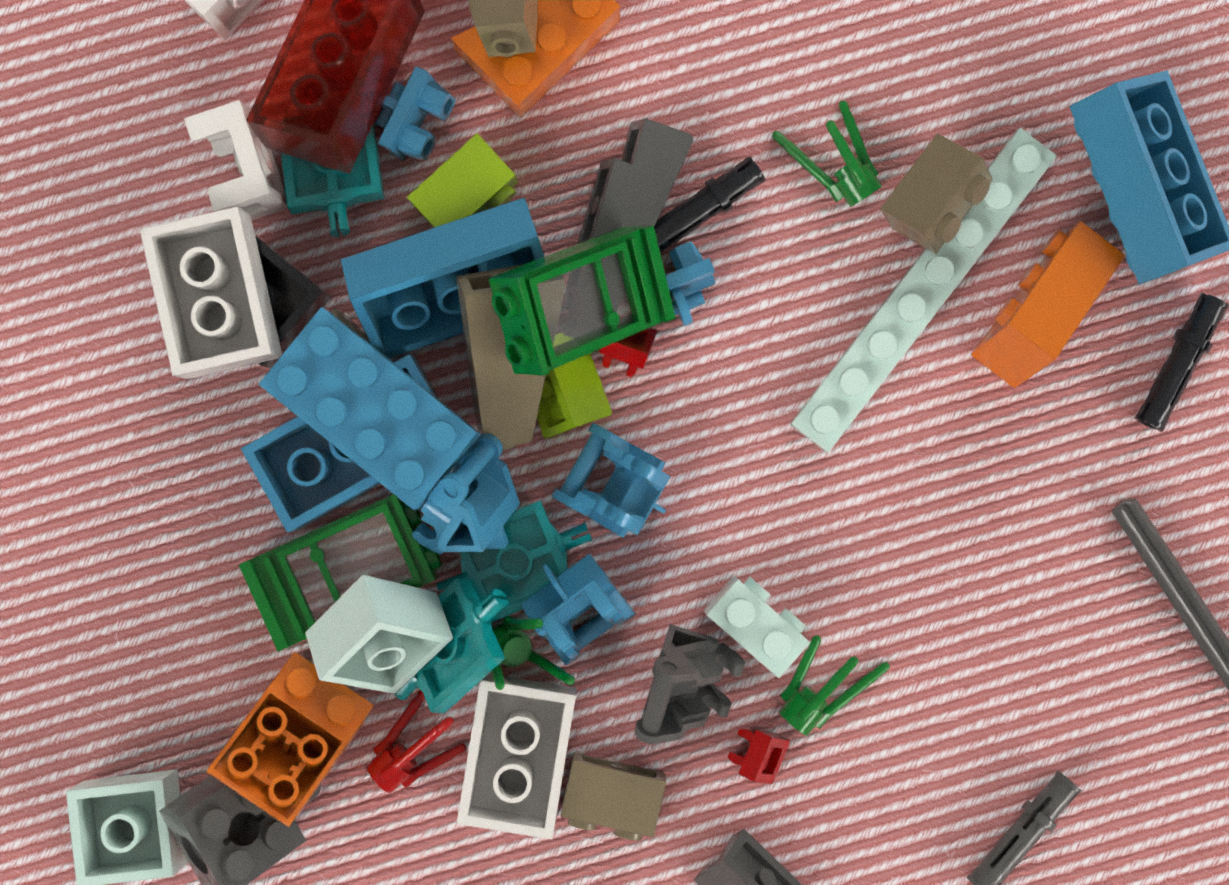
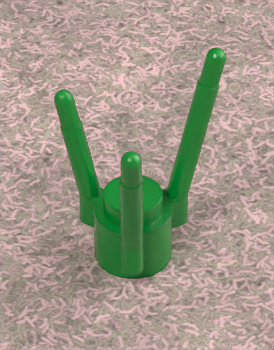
[772,100,882,207]
[491,616,575,690]
[779,635,890,736]

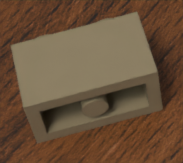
[880,133,993,254]
[560,752,666,841]

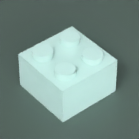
[305,575,453,694]
[66,769,188,885]

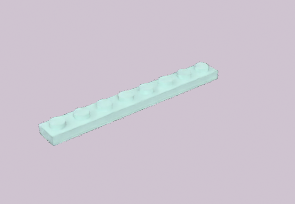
[790,127,1057,453]

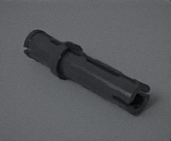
[654,156,766,253]
[1135,293,1229,432]

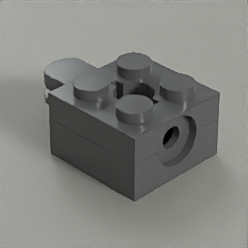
[159,775,321,885]

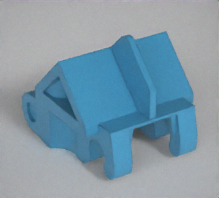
[551,423,671,538]
[412,433,520,555]
[521,553,636,665]

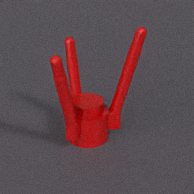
[366,690,467,793]

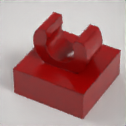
[599,316,658,377]
[728,729,791,784]

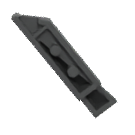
[562,118,693,338]

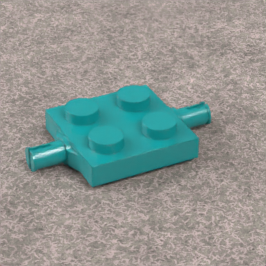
[277,82,385,237]
[436,500,593,623]
[394,578,509,713]

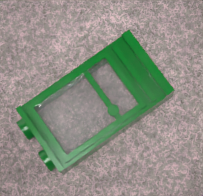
[488,225,676,376]
[239,494,442,652]

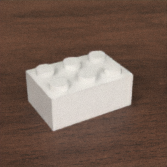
[140,206,282,379]
[457,674,577,839]

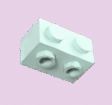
[704,576,811,678]

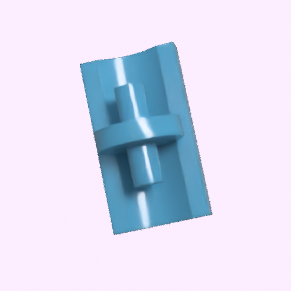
[371,66,456,161]
[666,242,715,326]

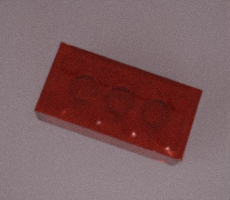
[246,0,425,174]

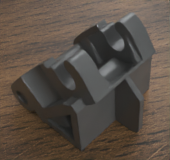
[634,624,745,744]

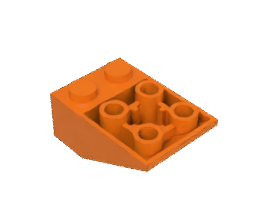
[206,651,374,828]

